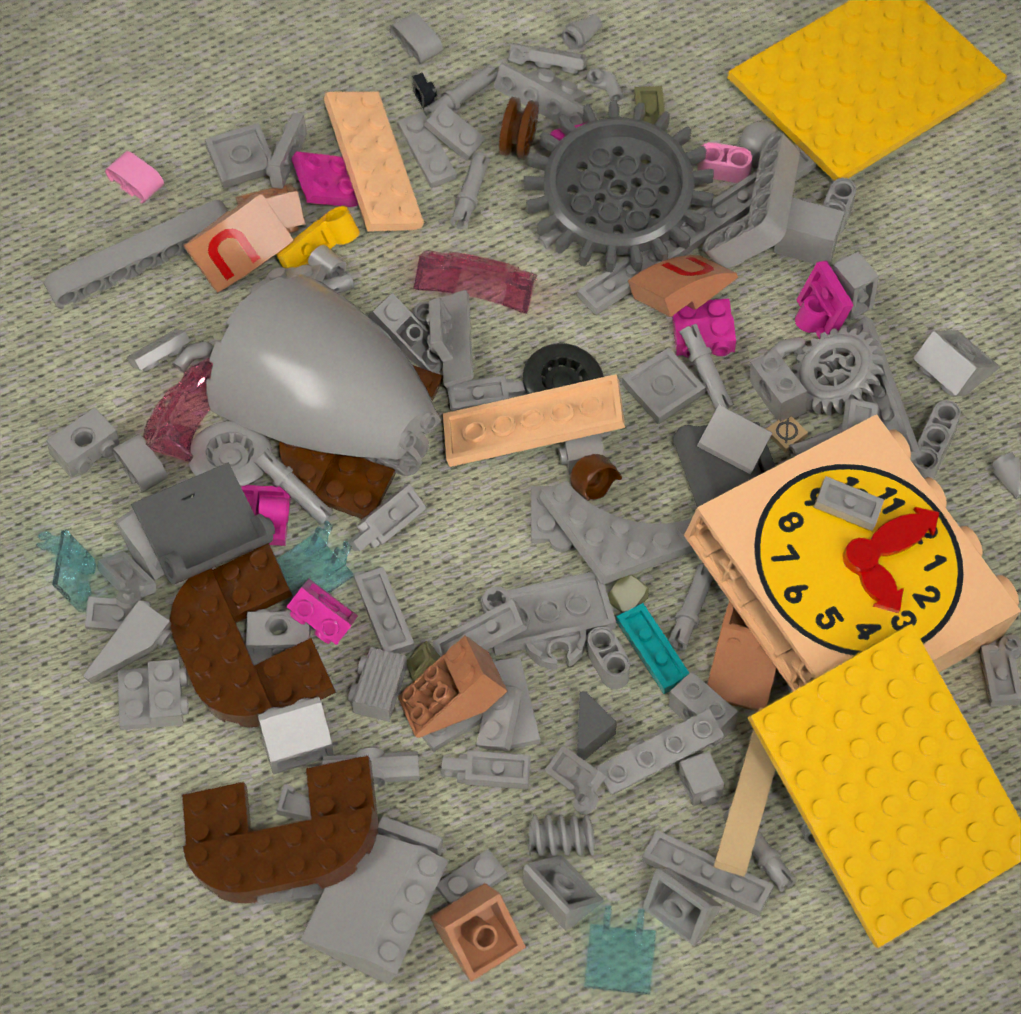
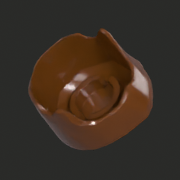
[570,454,622,501]

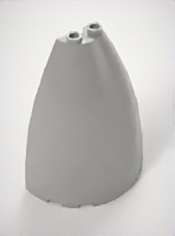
[206,274,441,459]

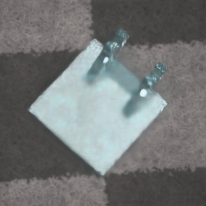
[277,521,354,598]
[36,530,96,613]
[584,905,656,995]

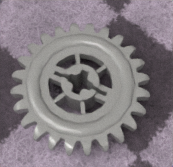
[792,327,885,416]

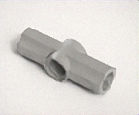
[322,748,420,787]

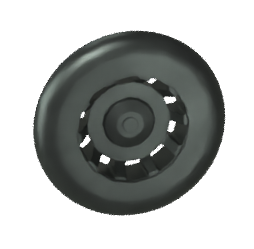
[523,343,604,394]

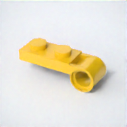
[276,206,360,268]

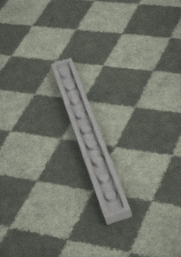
[577,145,817,315]

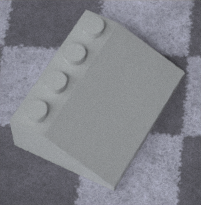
[300,834,448,984]

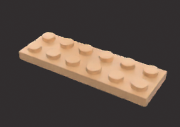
[324,91,424,231]
[443,374,625,467]

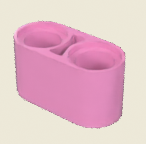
[697,142,752,183]
[105,151,164,204]

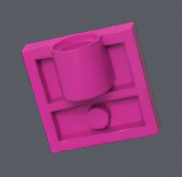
[291,151,358,207]
[795,260,854,339]
[241,485,291,546]

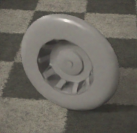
[188,421,272,487]

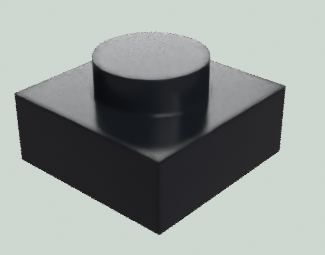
[412,73,437,110]

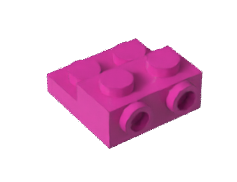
[672,299,736,358]
[287,579,358,645]

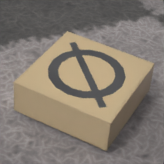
[766,417,808,453]

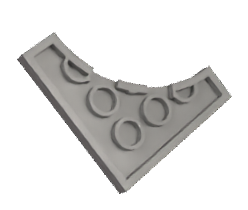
[539,481,694,585]

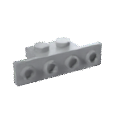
[494,62,596,125]
[426,290,473,388]
[596,709,724,795]

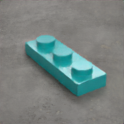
[616,603,690,694]

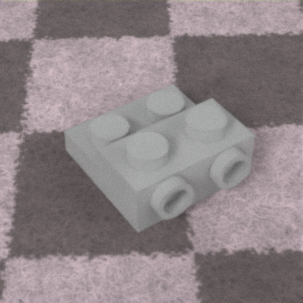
[118,659,189,730]

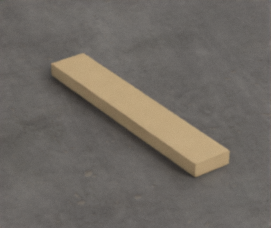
[713,707,775,877]

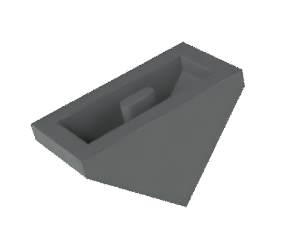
[577,691,617,760]

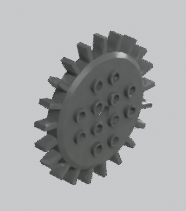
[524,100,714,273]

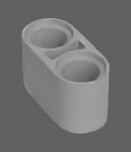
[390,12,443,65]
[823,178,856,234]
[112,434,168,493]
[587,626,630,689]

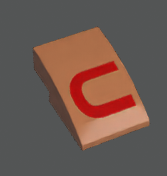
[183,193,294,292]
[628,255,738,317]

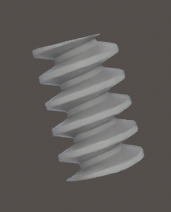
[529,815,594,856]

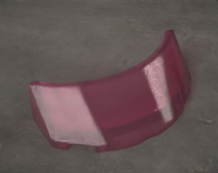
[413,250,538,314]
[143,357,213,462]

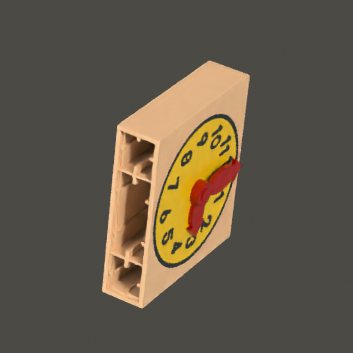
[684,414,1021,691]

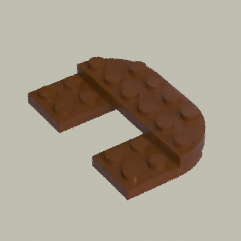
[279,365,443,519]
[170,543,336,728]
[182,755,378,904]

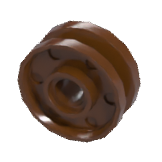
[499,96,539,160]

